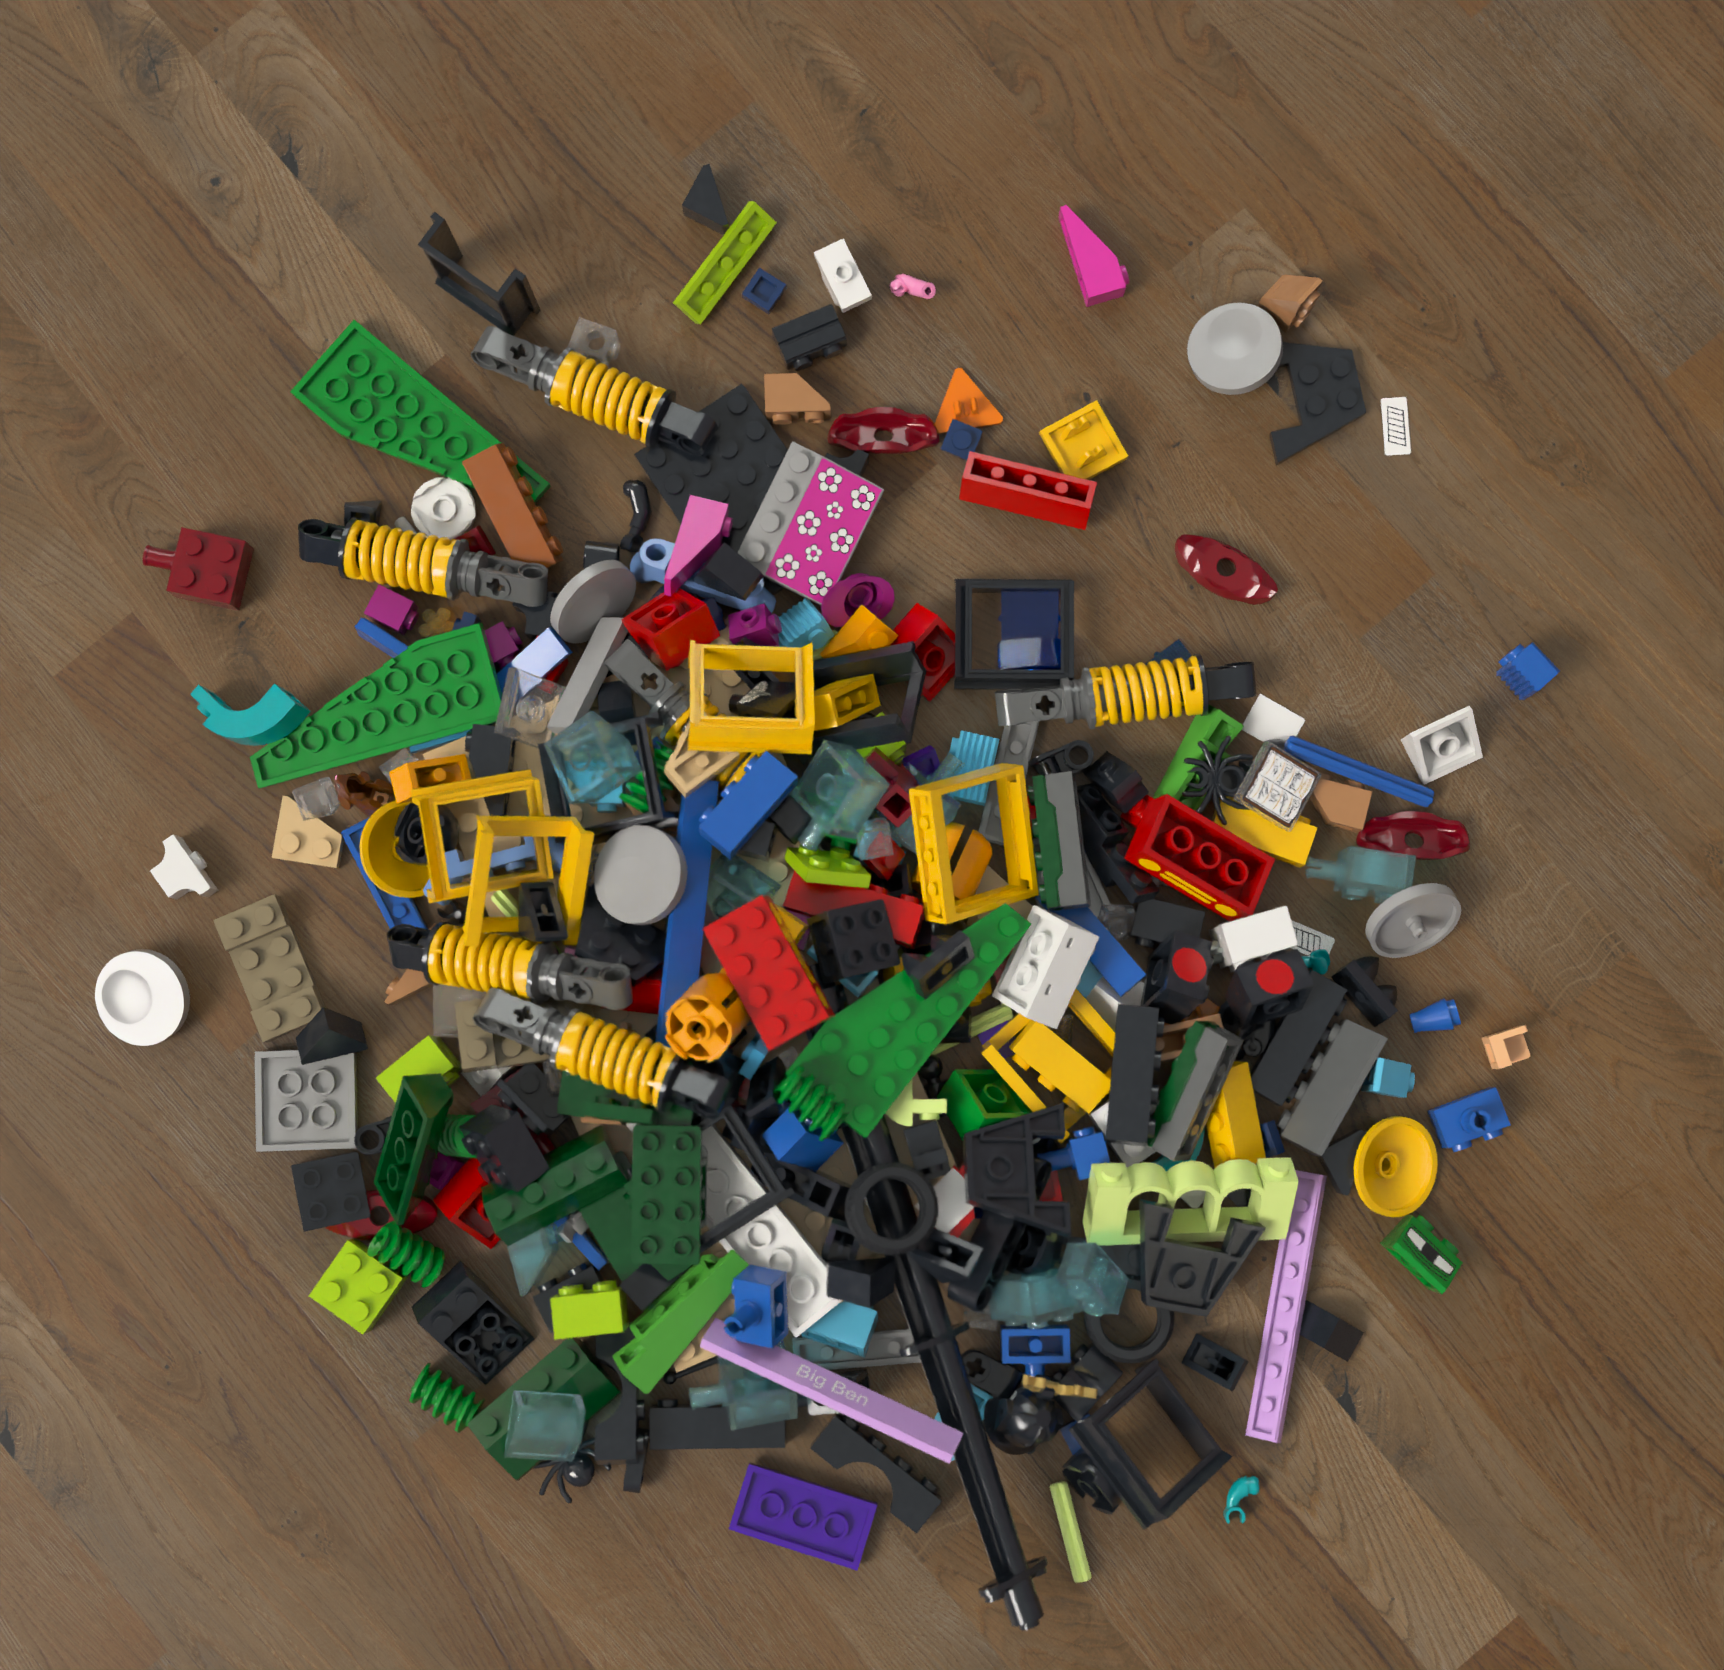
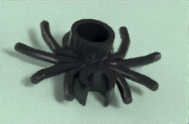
[1182,736,1254,825]
[534,1421,611,1503]

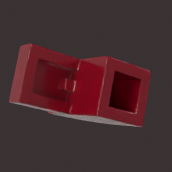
[852,747,919,827]

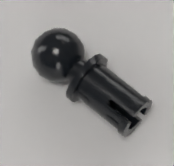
[918,1054,947,1117]

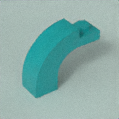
[190,684,311,746]

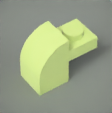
[886,1079,947,1127]

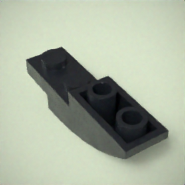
[1077,783,1160,904]

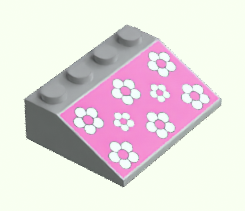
[738,441,885,605]

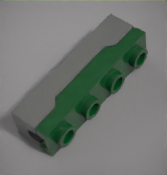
[1028,771,1091,911]
[1147,1021,1243,1161]

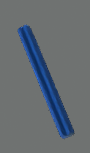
[1284,736,1434,807]

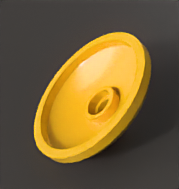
[360,800,456,898]
[1354,1116,1438,1217]

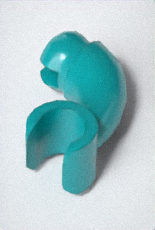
[1302,949,1330,975]
[1223,1476,1260,1524]

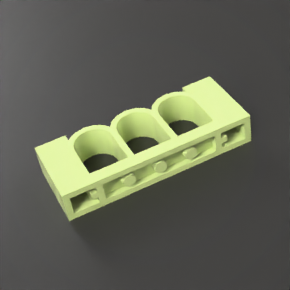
[1083,1157,1299,1246]

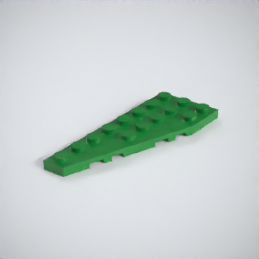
[290,320,551,504]
[250,623,509,789]
[784,903,1031,1138]

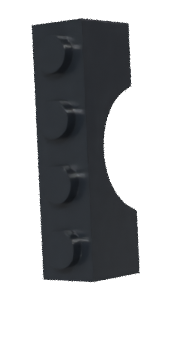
[595,1322,645,1465]
[810,1413,942,1534]

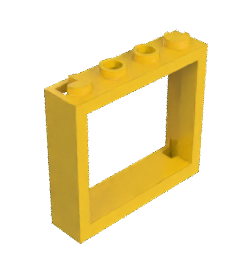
[909,763,1039,924]

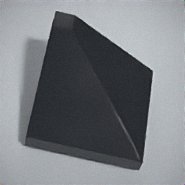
[344,501,382,526]

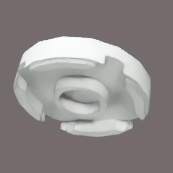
[411,477,476,540]

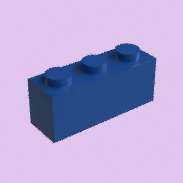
[699,750,798,860]

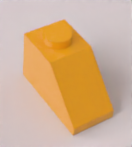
[820,604,899,659]
[389,754,471,804]

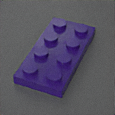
[729,1462,878,1571]

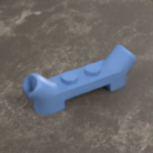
[630,538,776,614]
[423,836,565,906]

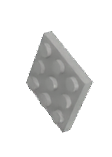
[255,1050,358,1152]

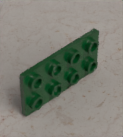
[557,1061,694,1126]
[631,1124,707,1265]
[578,1151,692,1282]

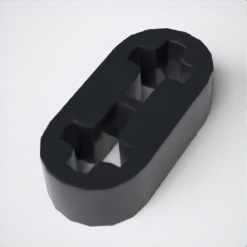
[623,1428,650,1493]

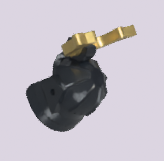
[984,1374,1098,1455]

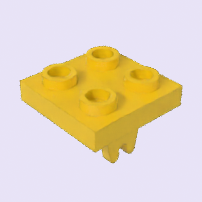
[1039,400,1128,480]

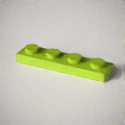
[673,201,777,325]

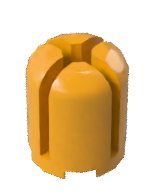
[911,822,992,903]
[665,973,750,1062]

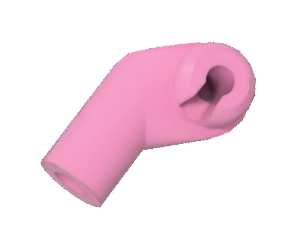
[890,274,936,299]

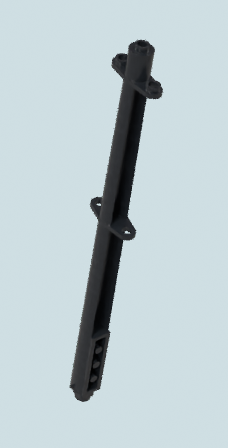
[806,963,1048,1631]

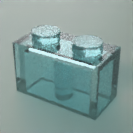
[1056,1243,1129,1317]

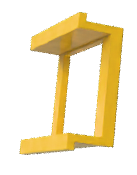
[688,640,815,754]
[411,769,554,903]
[463,816,594,946]
[981,988,1115,1144]

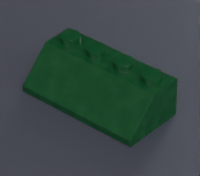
[373,1073,454,1225]
[481,1125,629,1246]
[467,1337,621,1481]

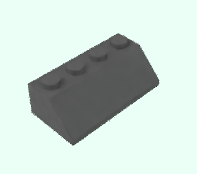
[1276,1019,1388,1156]

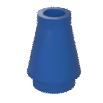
[1409,998,1461,1033]

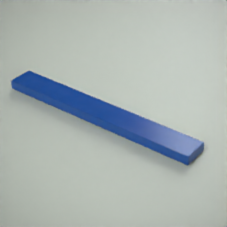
[656,780,719,1048]

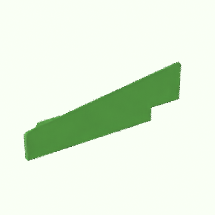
[1130,705,1244,843]
[612,1250,749,1394]

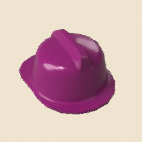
[821,573,895,627]

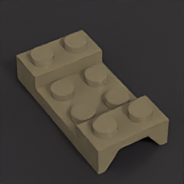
[213,894,326,1043]
[454,990,594,1073]

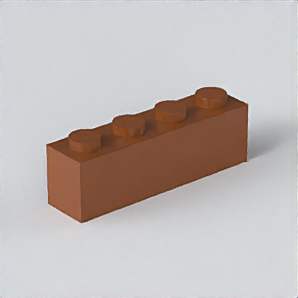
[462,443,563,568]

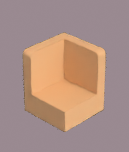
[1482,1025,1530,1069]

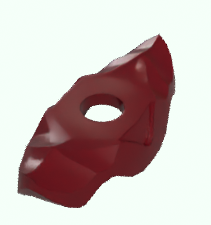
[827,407,940,454]
[1175,534,1278,605]
[1356,811,1470,860]
[325,1190,437,1241]

